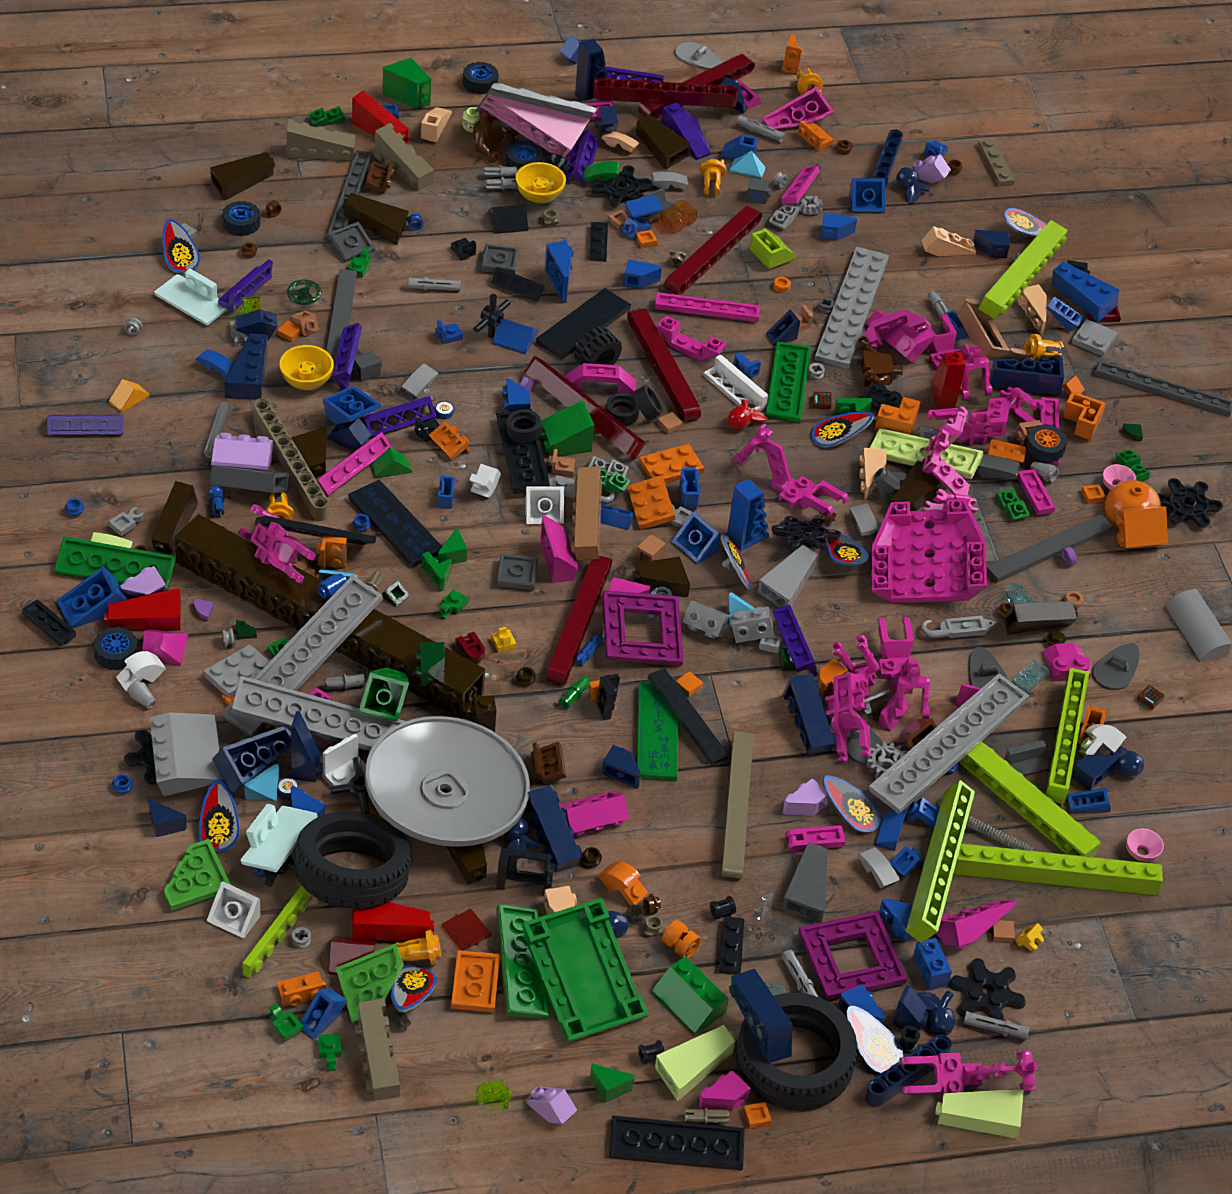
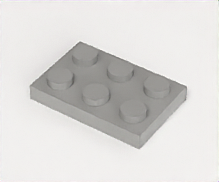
[203,644,270,698]

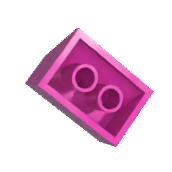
[540,515,578,583]
[559,791,629,835]

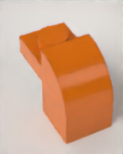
[818,658,848,697]
[598,861,648,907]

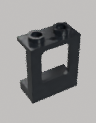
[496,847,554,896]

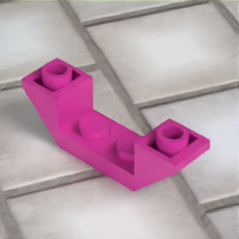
[864,309,931,349]
[657,315,727,361]
[564,363,636,395]

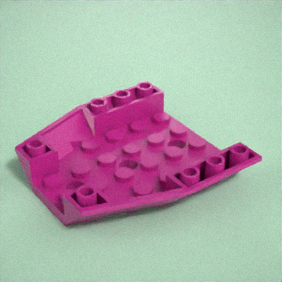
[872,499,987,603]

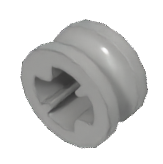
[773,172,788,189]
[124,318,142,336]
[808,363,825,380]
[222,628,235,647]
[292,927,311,949]

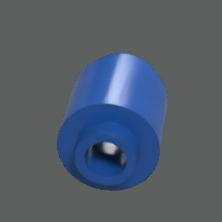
[318,573,347,600]

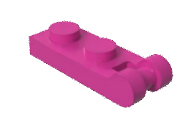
[785,825,846,853]

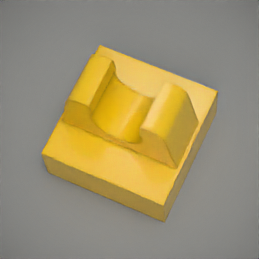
[491,627,516,653]
[1015,923,1044,951]

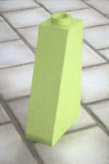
[655,1025,735,1101]
[935,1089,1024,1138]

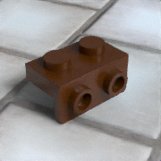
[364,161,395,194]
[531,742,567,785]

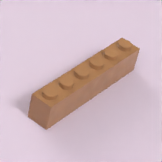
[571,466,602,560]

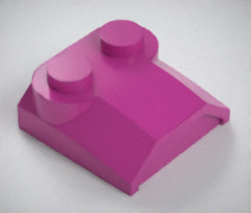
[1043,643,1091,681]

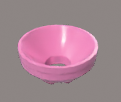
[1102,464,1136,490]
[1126,828,1164,862]

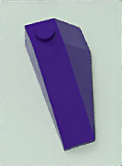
[661,102,711,160]

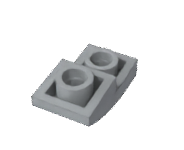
[651,172,688,190]
[769,204,799,230]
[402,364,439,399]
[589,456,629,477]
[849,503,879,536]
[858,848,900,889]

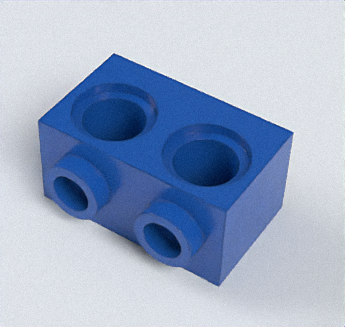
[913,938,952,991]

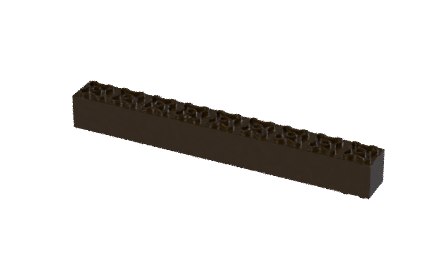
[174,514,485,719]

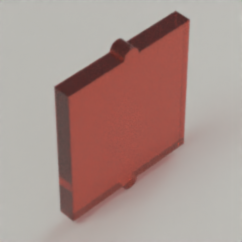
[442,908,491,951]

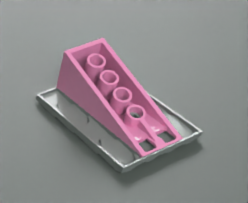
[474,83,597,158]

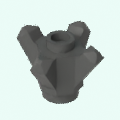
[873,468,906,501]

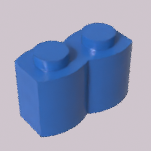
[679,468,701,510]

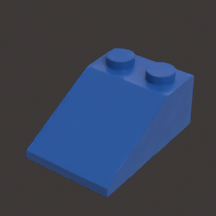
[544,240,574,303]
[323,385,381,424]
[56,566,127,629]

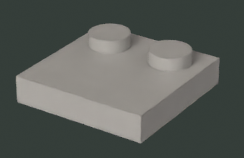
[1072,319,1118,357]

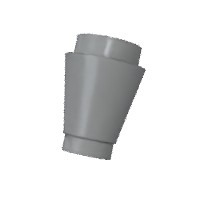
[1030,461,1059,482]
[127,680,157,709]

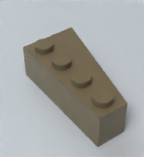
[287,118,355,161]
[374,123,434,191]
[355,999,400,1101]

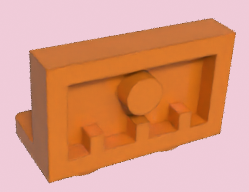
[781,35,802,74]
[798,120,834,151]
[429,421,472,460]
[987,439,1026,465]
[317,535,347,570]
[277,971,326,1008]

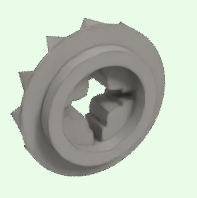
[796,194,823,215]

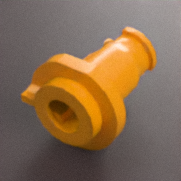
[796,67,823,95]
[700,159,726,196]
[1024,334,1064,361]
[265,492,295,521]
[396,930,442,965]

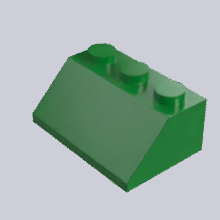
[652,956,729,1035]

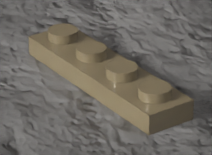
[978,138,1015,187]

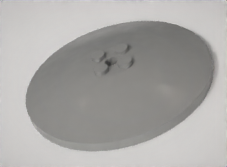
[365,716,530,847]

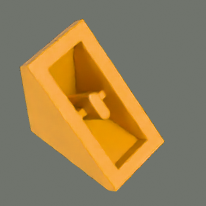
[109,379,149,413]

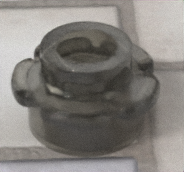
[625,905,645,925]
[392,1011,411,1031]

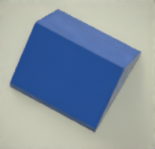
[849,178,885,212]
[493,319,539,354]
[672,511,721,564]

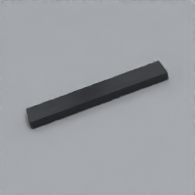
[648,668,729,765]

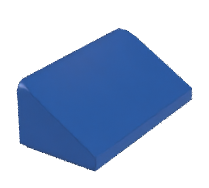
[625,195,664,218]
[600,504,635,530]
[876,811,906,850]

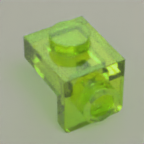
[240,297,261,315]
[476,1079,512,1110]

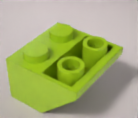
[749,228,797,269]

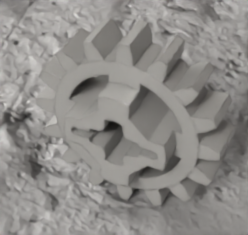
[866,742,907,778]

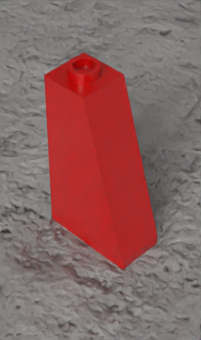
[352,90,409,144]
[931,352,966,410]
[105,588,181,631]
[352,902,434,941]

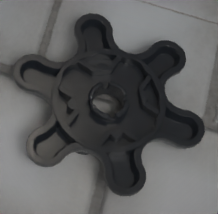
[591,165,652,207]
[1158,478,1223,528]
[771,516,841,549]
[124,729,157,785]
[948,958,1026,1021]

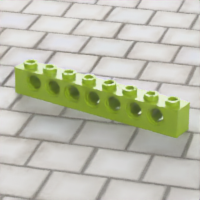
[1045,668,1089,804]

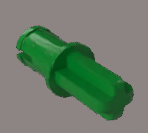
[559,675,591,709]

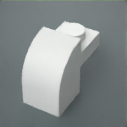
[470,464,501,498]
[116,651,166,691]
[1079,724,1126,757]

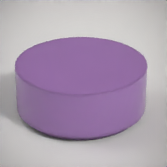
[1062,546,1077,566]

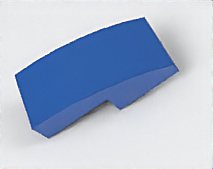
[196,349,234,378]

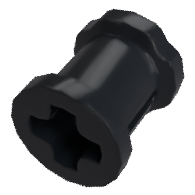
[709,896,736,920]
[899,1026,920,1054]
[638,1040,665,1064]

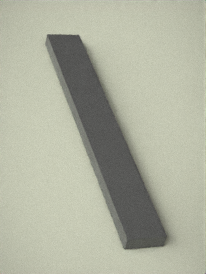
[326,150,373,241]
[327,269,357,368]
[1094,360,1232,417]
[986,514,1113,582]

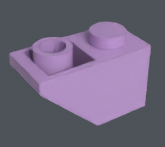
[912,154,951,183]
[120,566,168,597]
[783,779,829,816]
[525,1086,577,1124]

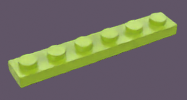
[243,885,314,978]

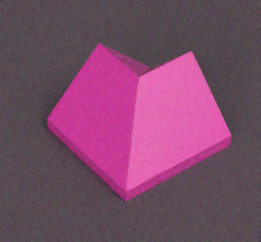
[142,629,188,666]

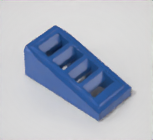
[1046,297,1083,332]
[1067,788,1111,813]

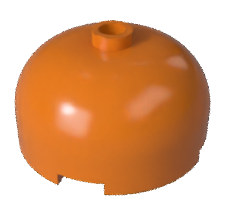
[1104,480,1161,528]

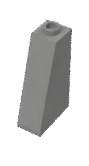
[758,545,818,608]

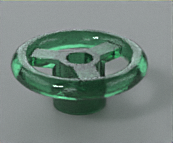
[287,279,322,305]

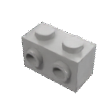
[683,601,730,639]
[731,606,774,643]

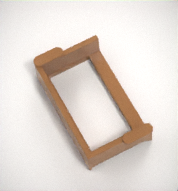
[957,298,1026,361]

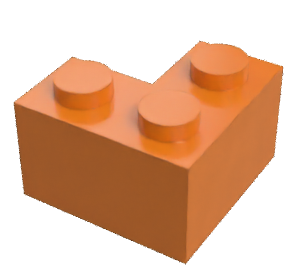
[1063,391,1106,440]
[875,397,921,435]

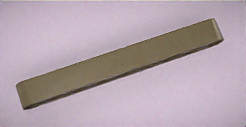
[253,398,328,521]
[721,731,754,879]

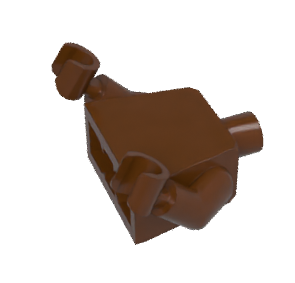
[473,111,519,163]
[858,335,903,387]

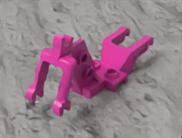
[925,314,992,401]
[925,387,1044,446]
[921,406,978,514]
[733,424,849,516]
[238,504,316,583]
[877,617,930,720]
[825,635,879,763]
[899,1050,1037,1098]

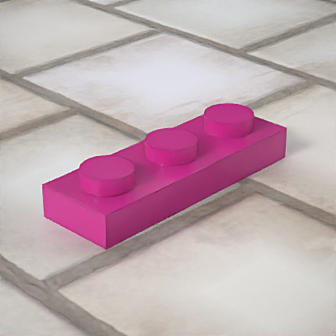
[1017,469,1055,515]

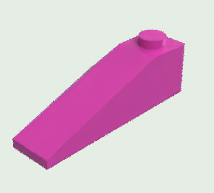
[762,87,834,130]
[865,310,936,363]
[936,900,1017,949]

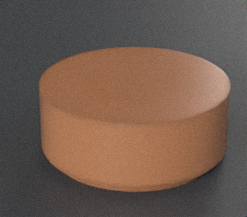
[1064,591,1084,609]

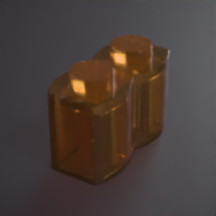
[658,200,697,233]

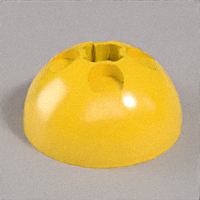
[516,162,566,204]
[280,345,334,391]

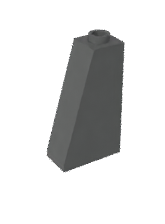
[209,465,289,493]
[782,842,828,923]

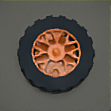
[1025,424,1067,463]

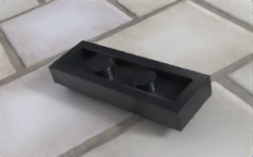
[589,222,608,262]
[491,267,545,302]
[22,599,76,647]
[719,916,745,975]

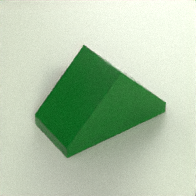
[371,447,412,479]
[438,528,467,565]
[590,1063,635,1103]

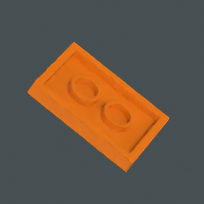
[639,443,705,484]
[627,475,676,530]
[451,950,500,1013]

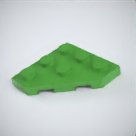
[164,839,231,911]
[336,944,404,1026]

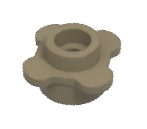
[541,209,560,225]
[669,251,686,266]
[642,915,666,936]

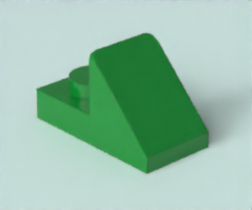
[834,398,872,416]
[421,551,452,592]

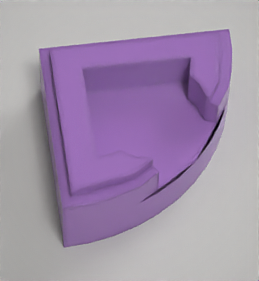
[520,376,536,392]
[194,598,214,621]

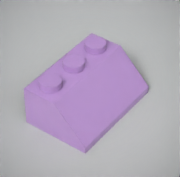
[211,433,273,470]

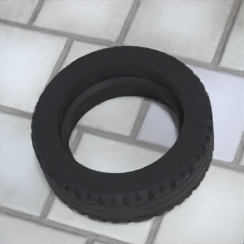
[294,811,412,909]
[736,993,858,1110]

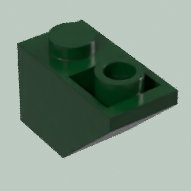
[416,642,445,686]

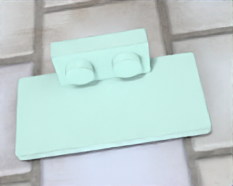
[154,269,228,325]
[241,804,318,872]

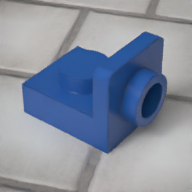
[924,140,948,157]
[621,217,651,239]
[435,320,463,344]
[733,352,761,378]
[907,797,939,828]
[889,846,923,878]

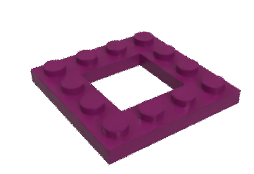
[602,590,684,666]
[798,911,907,1001]

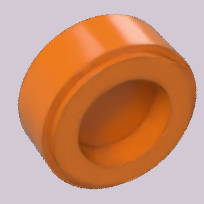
[773,277,791,293]

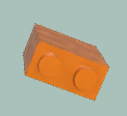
[1116,506,1168,548]

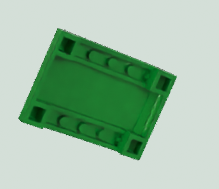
[522,898,649,1043]

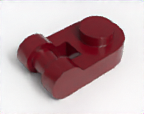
[455,631,485,662]

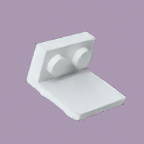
[323,734,366,786]

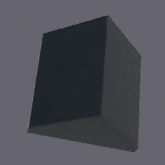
[488,204,528,234]

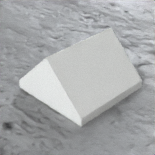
[525,486,564,524]
[206,882,260,938]

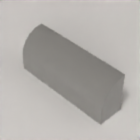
[1166,589,1232,662]

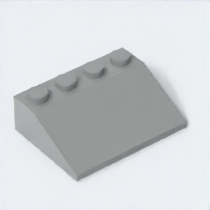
[150,713,224,796]

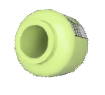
[462,107,480,133]

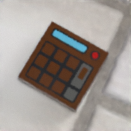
[813,391,832,409]
[1137,685,1165,710]

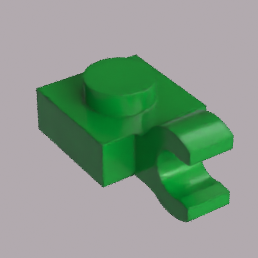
[347,248,371,278]
[439,589,469,619]
[268,1003,303,1042]
[318,1034,341,1071]

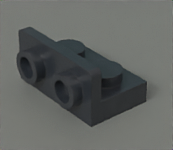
[861,382,903,410]
[596,674,620,720]

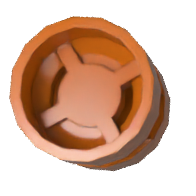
[661,920,702,958]

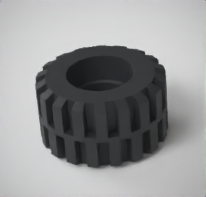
[574,327,622,365]

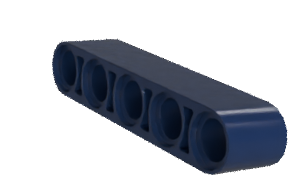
[873,129,903,189]
[865,1035,952,1107]

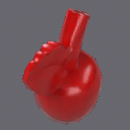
[728,399,767,430]

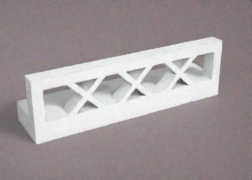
[703,355,768,411]

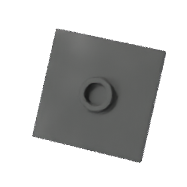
[328,222,375,262]
[481,244,519,273]
[496,554,538,590]

